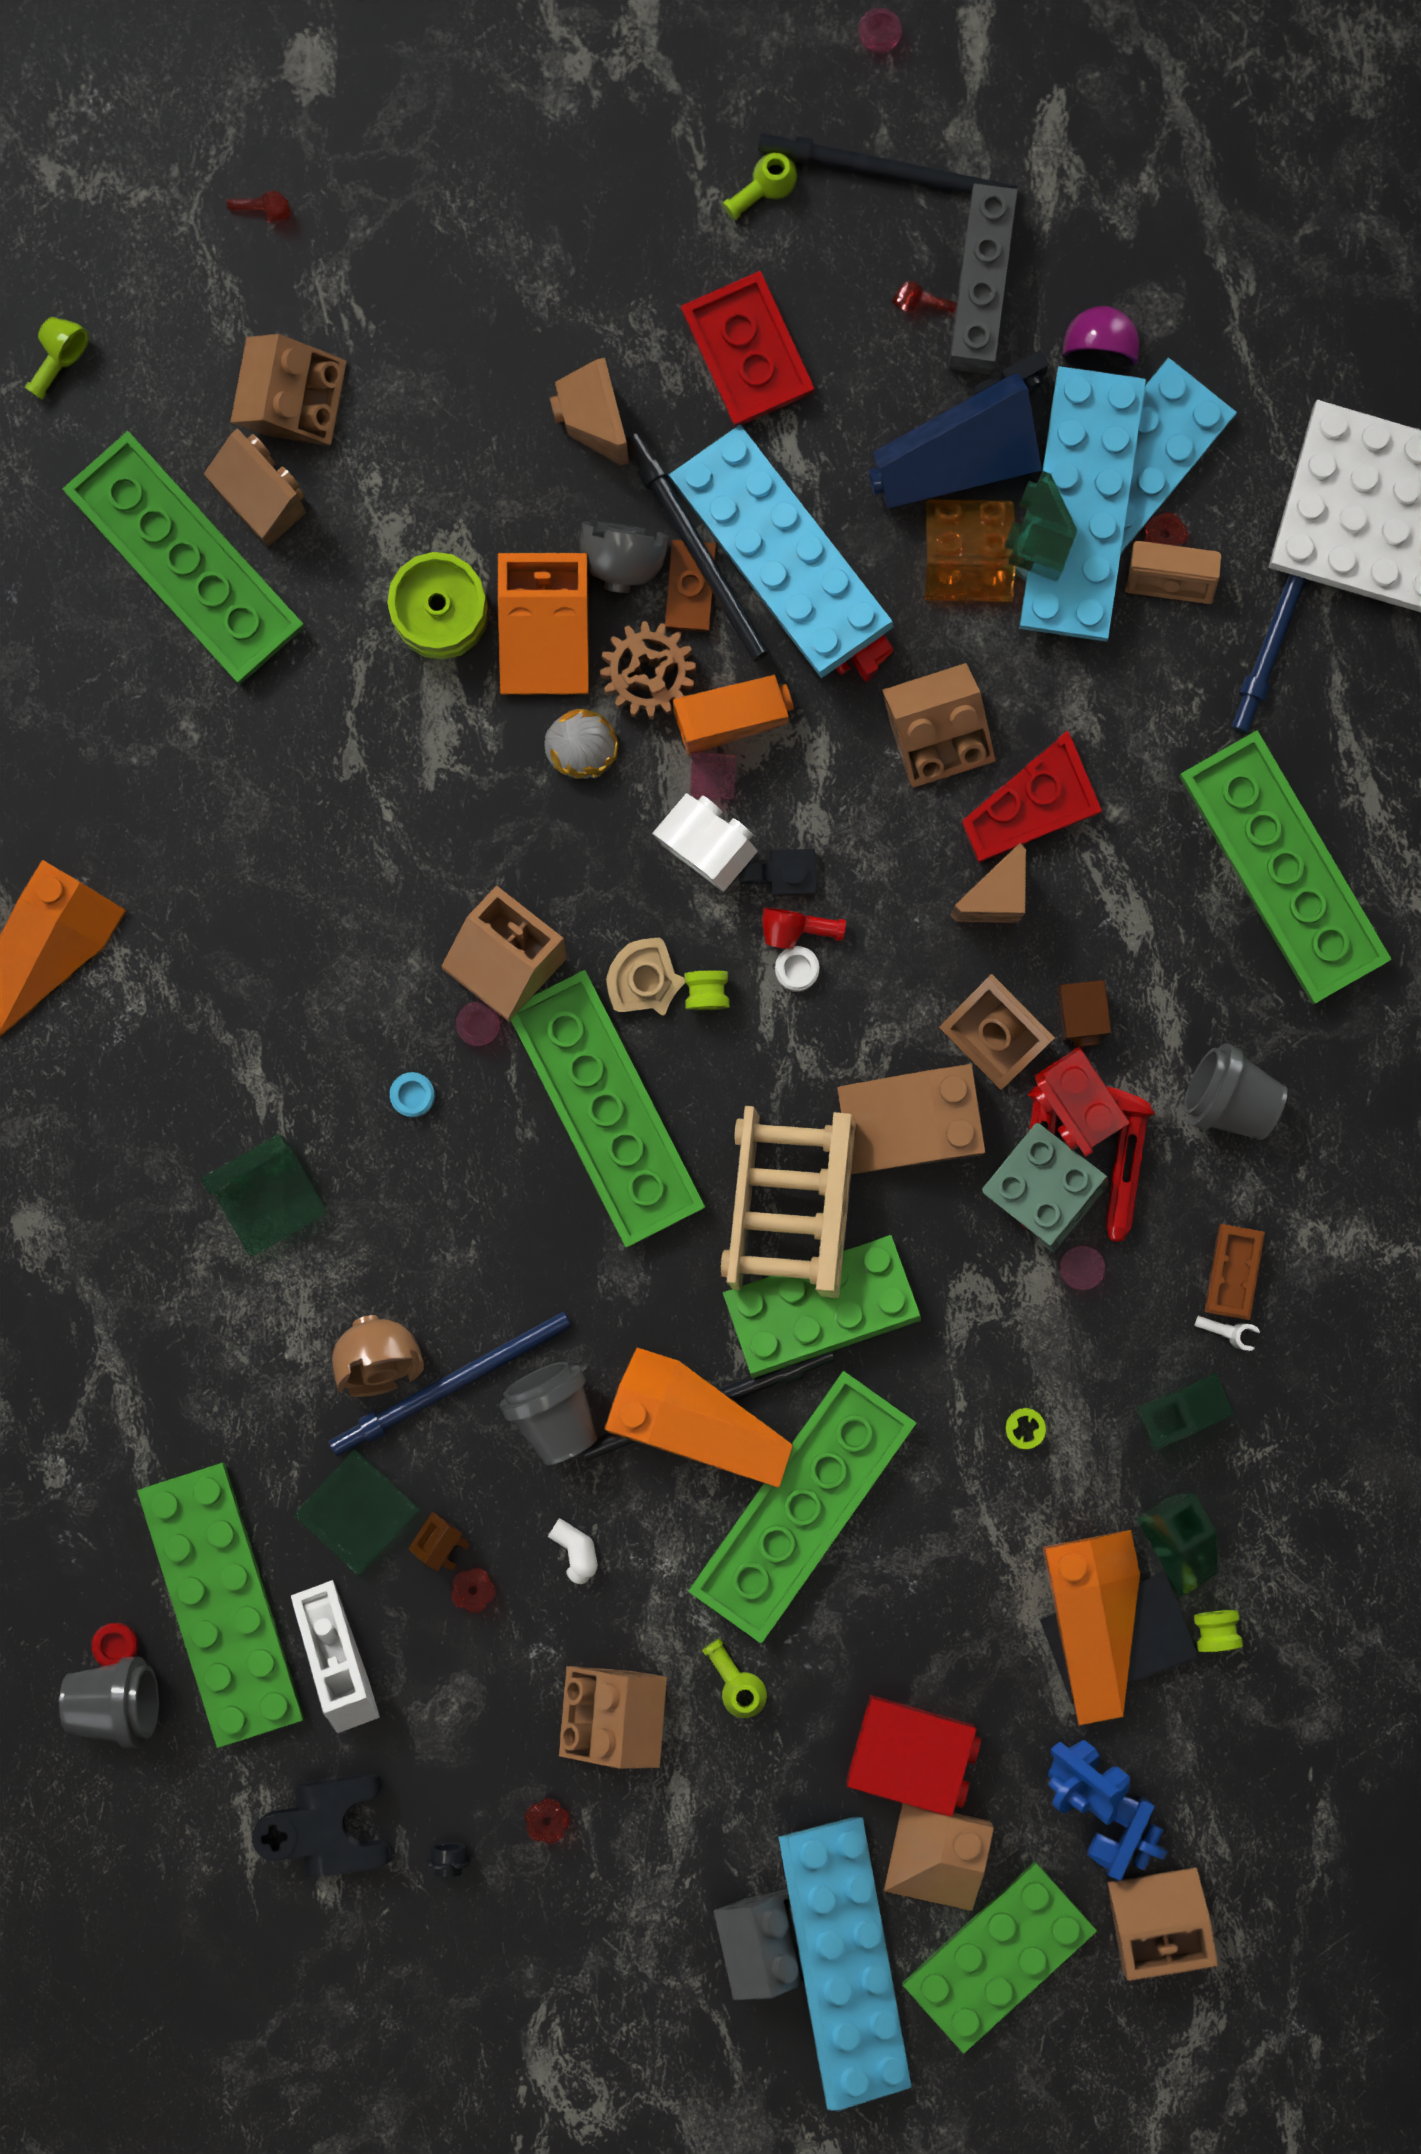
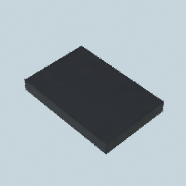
[1039,1571,1198,1704]

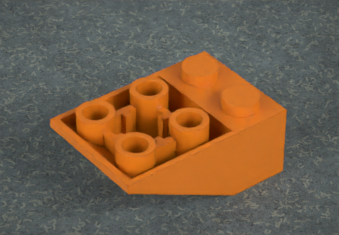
[498,553,589,695]

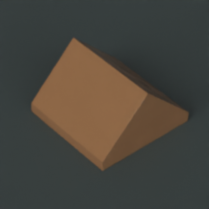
[950,843,1026,923]
[939,974,1055,1090]

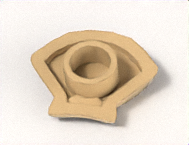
[606,937,685,1016]

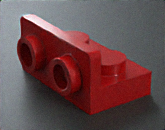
[1033,1046,1130,1157]

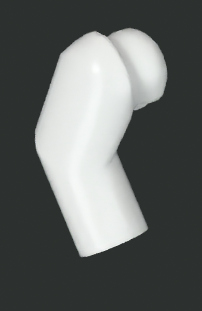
[548,1518,598,1584]

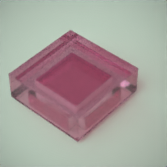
[690,752,736,801]

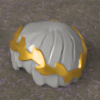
[545,709,619,779]

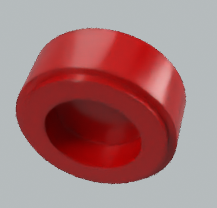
[91,1622,139,1666]

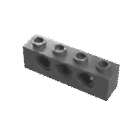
[948,184,1017,375]

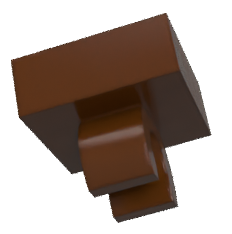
[408,1511,470,1571]

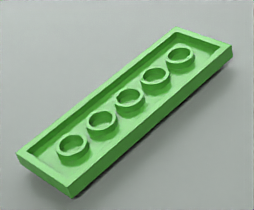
[62,431,305,685]
[1179,730,1392,1005]
[511,970,705,1248]
[688,1371,916,1644]
[137,1462,305,1748]

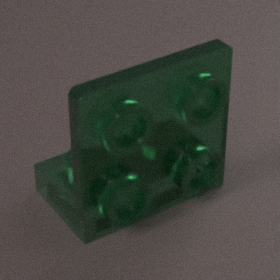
[200,1134,327,1256]

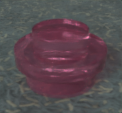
[858,8,902,53]
[456,1002,500,1046]

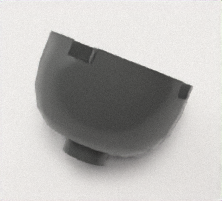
[580,521,669,593]

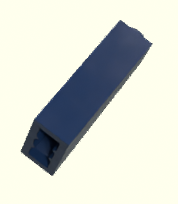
[868,373,1042,508]

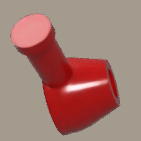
[762,907,846,949]

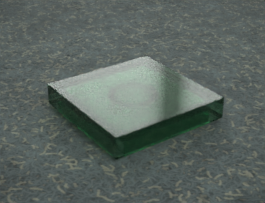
[293,1449,421,1576]

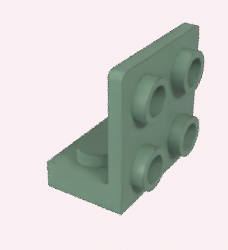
[982,1123,1109,1253]

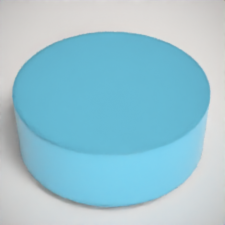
[390,1072,435,1117]

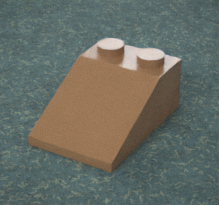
[837,1064,985,1175]

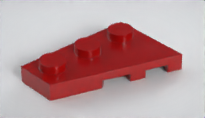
[961,730,1102,863]

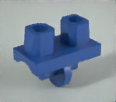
[1048,1740,1130,1825]
[1087,1796,1168,1881]

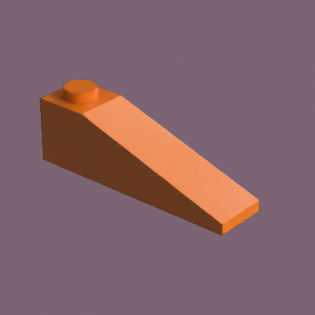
[0,860,127,1037]
[605,1347,793,1488]
[1042,1530,1140,1725]

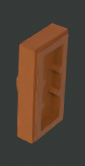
[665,540,716,633]
[1204,1224,1265,1320]

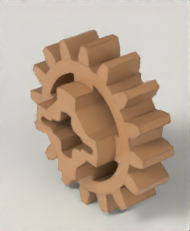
[600,621,696,720]

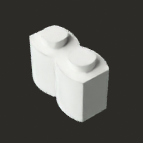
[652,793,758,892]

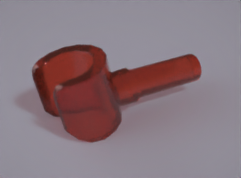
[227,191,290,222]
[892,281,957,313]

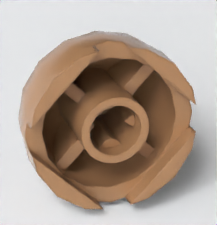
[332,1315,424,1397]

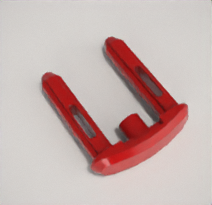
[1020,1086,1155,1242]

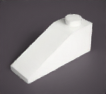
[291,1580,380,1733]

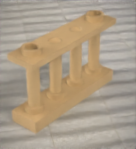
[721,1106,856,1298]

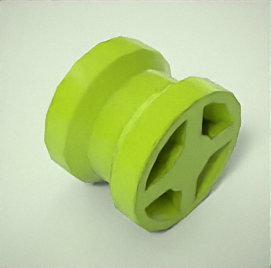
[684,971,729,1010]
[1194,1610,1243,1652]

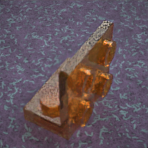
[924,500,1016,602]

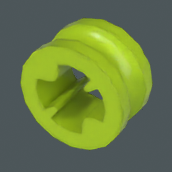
[1006,1408,1046,1449]

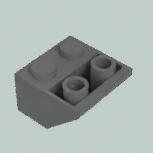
[714,1889,805,2000]

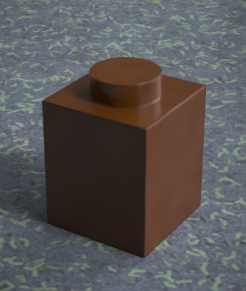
[1057,980,1111,1048]

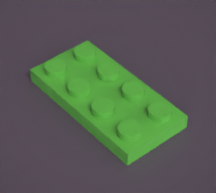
[723,1235,921,1378]
[902,1861,1097,2054]

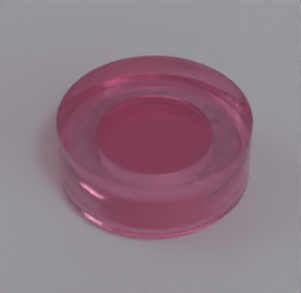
[1059,1245,1105,1290]

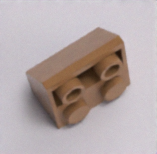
[230,334,347,446]
[204,428,307,547]
[882,663,996,788]
[442,885,567,1022]
[559,1666,667,1769]
[1107,1867,1218,1981]

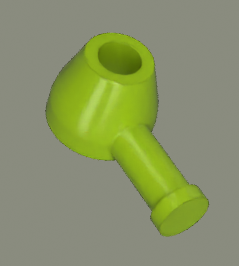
[722,153,797,221]
[25,317,89,399]
[702,1638,767,1718]

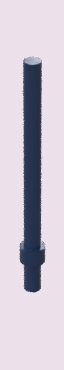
[1231,574,1306,734]
[329,1311,572,1456]

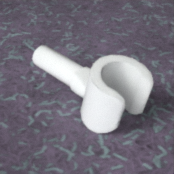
[1194,1316,1260,1351]

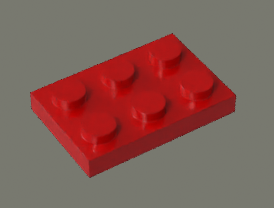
[681,271,815,428]

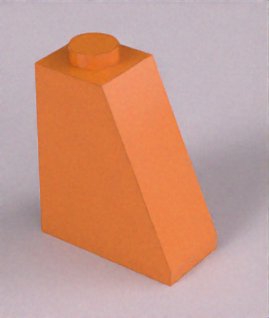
[673,675,794,756]

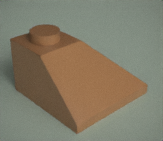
[550,358,629,466]
[884,1803,994,1911]

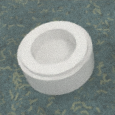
[775,946,819,992]

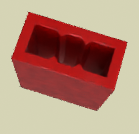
[846,1695,981,1817]

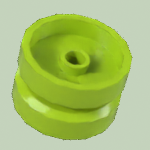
[387,552,489,660]

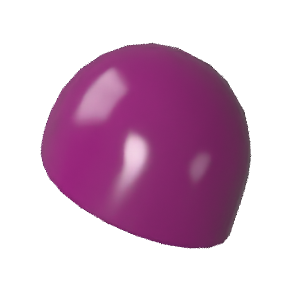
[1062,306,1139,365]

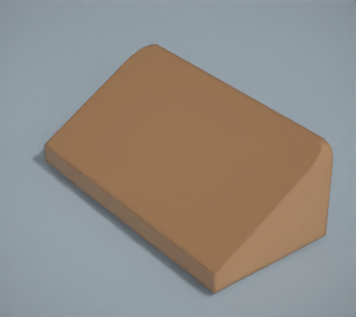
[1125,541,1221,604]

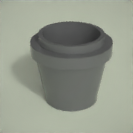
[1184,1043,1287,1140]
[499,1362,598,1465]
[59,1657,159,1748]

